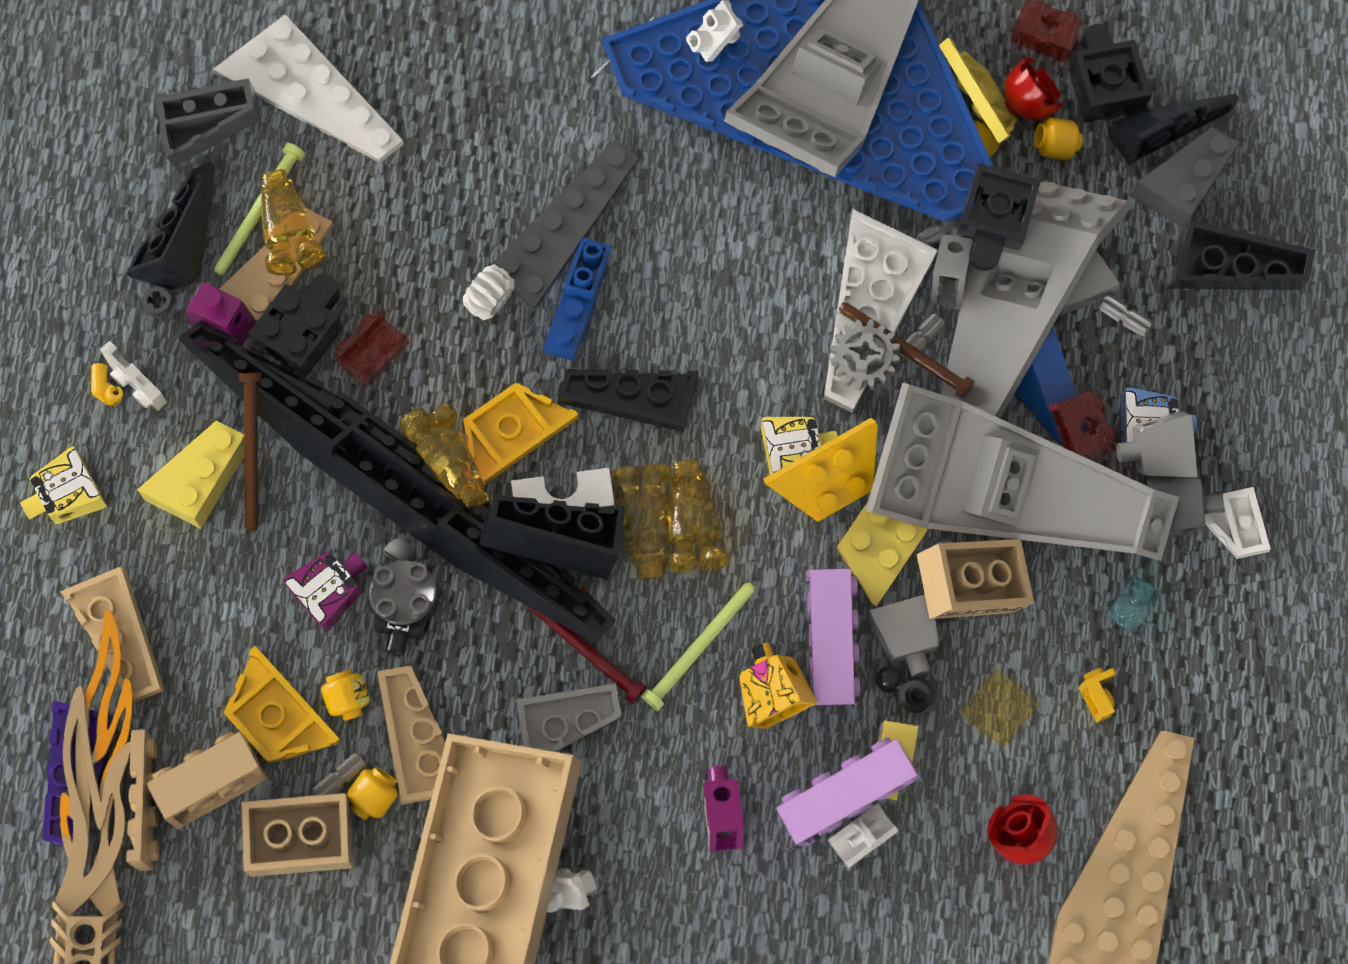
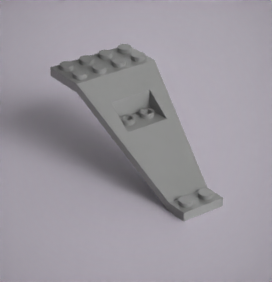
[724,0,919,177]
[941,181,1128,418]
[866,383,1179,561]

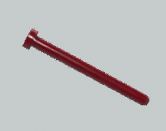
[525,605,647,704]

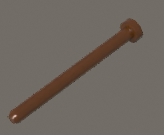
[839,302,975,400]
[239,373,262,531]

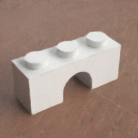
[511,468,614,509]

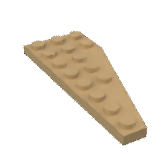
[1048,730,1194,964]

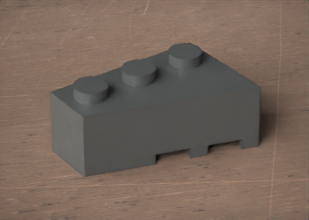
[155,78,261,167]
[1131,127,1239,228]

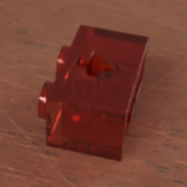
[1010,0,1084,63]
[1048,389,1116,460]

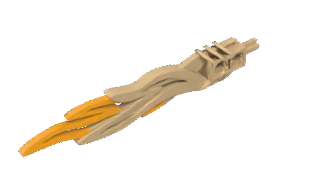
[50,609,133,964]

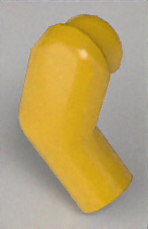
[91,363,123,406]

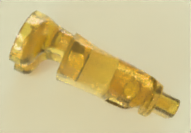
[260,169,325,275]
[400,404,489,507]
[667,460,730,573]
[610,464,672,580]

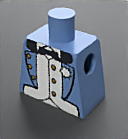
[1120,387,1197,443]

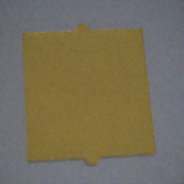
[959,669,1039,748]

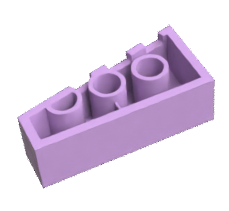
[806,569,860,705]
[776,737,921,847]

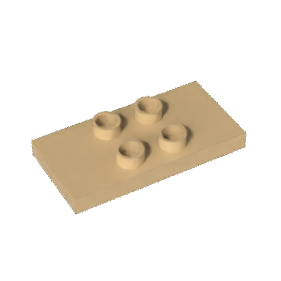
[390,734,582,964]

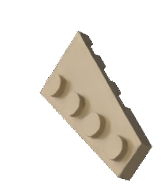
[219,208,333,322]
[60,566,165,703]
[377,666,445,805]
[126,729,160,871]

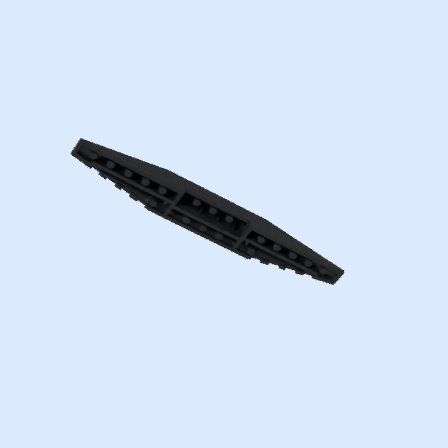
[179,320,616,643]

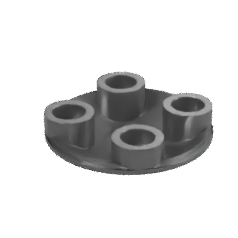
[369,560,436,625]

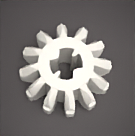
[463,264,515,321]

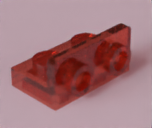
[335,309,410,388]

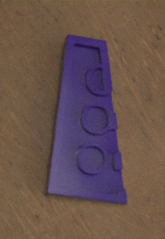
[42,700,119,846]

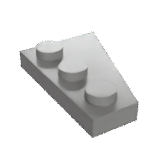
[516,683,622,752]

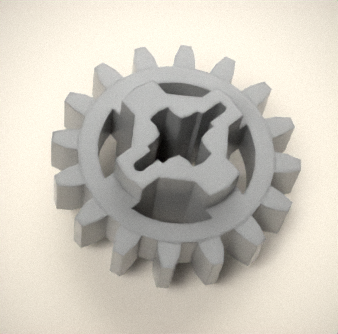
[830,319,901,391]

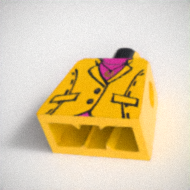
[740,643,818,729]

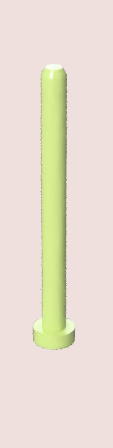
[214,143,305,276]
[641,582,755,711]

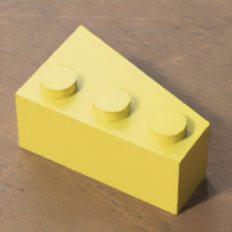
[137,421,244,529]

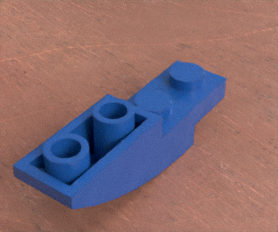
[543,237,612,361]

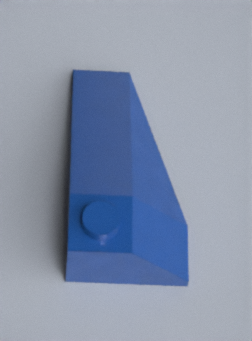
[1014,327,1089,445]

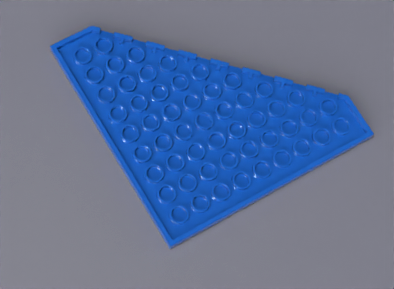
[601,0,994,223]

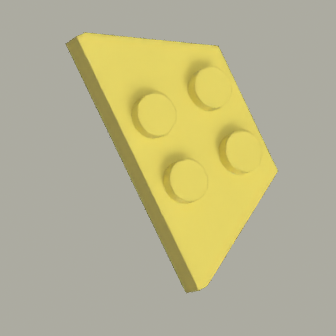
[939,38,1018,143]
[837,502,929,608]

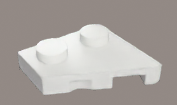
[100,341,167,411]
[1205,487,1271,559]

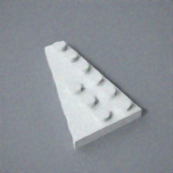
[824,209,938,413]

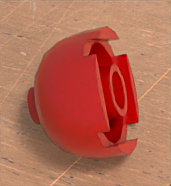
[1004,57,1064,121]
[987,794,1059,865]

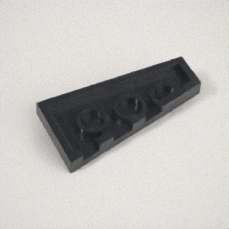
[558,369,699,432]

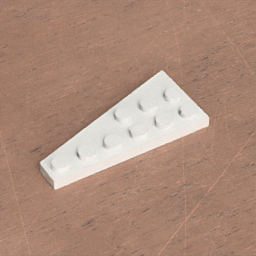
[213,15,404,163]

